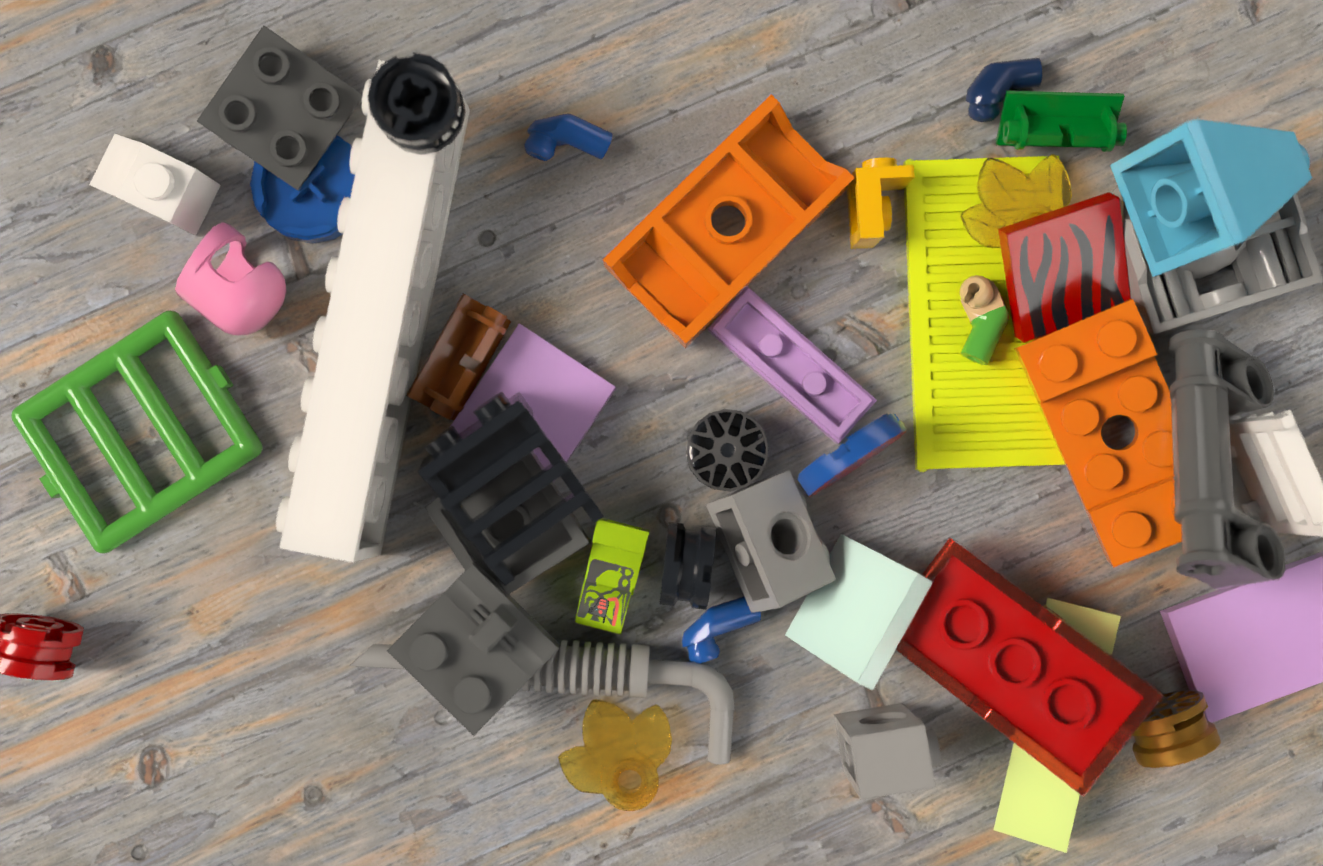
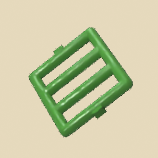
[11,310,263,554]

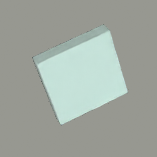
[785,534,933,691]

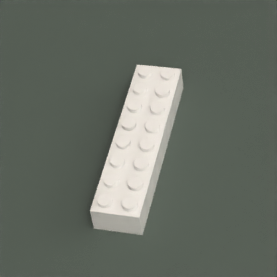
[276,60,470,562]

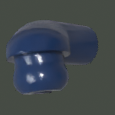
[966,58,1042,122]

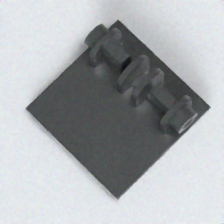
[197,25,362,191]

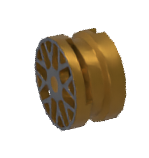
[1123,690,1221,768]

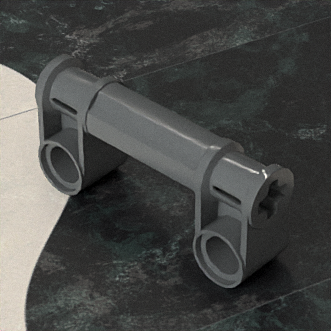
[1168,329,1286,589]

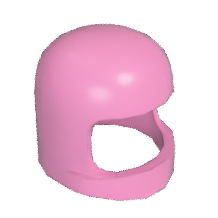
[175,222,287,335]

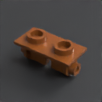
[406,293,511,420]

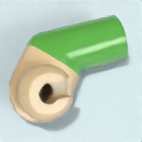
[959,275,1009,365]

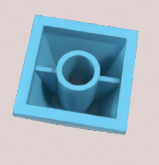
[1110,119,1312,277]

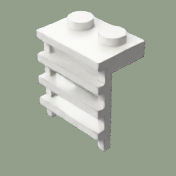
[1229,410,1323,537]

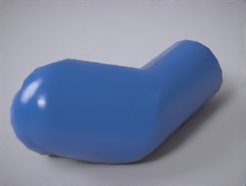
[524,114,613,161]
[682,596,761,664]

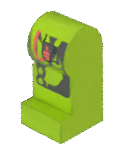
[575,518,650,635]

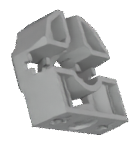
[1110,185,1323,336]

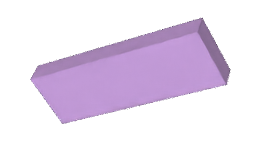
[708,286,877,444]

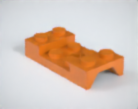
[603,94,855,348]
[1014,299,1182,568]

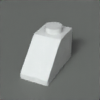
[89,134,221,236]

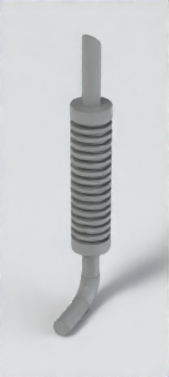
[350,639,735,765]

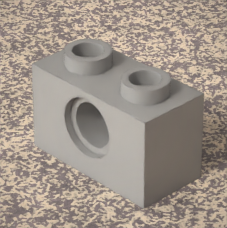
[706,470,836,613]
[834,703,941,800]

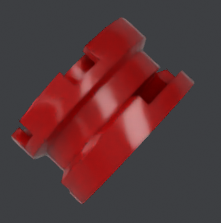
[0,613,84,681]

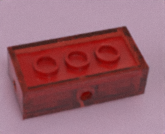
[896,538,1164,797]

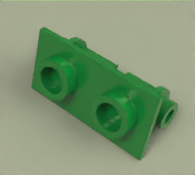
[995,91,1127,152]

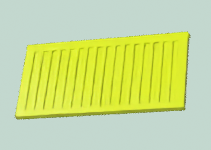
[903,156,1065,472]

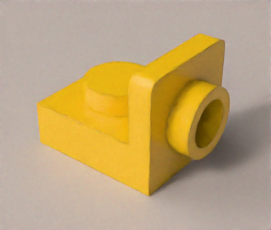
[847,157,915,249]

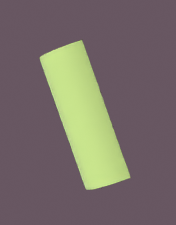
[994,598,1121,853]

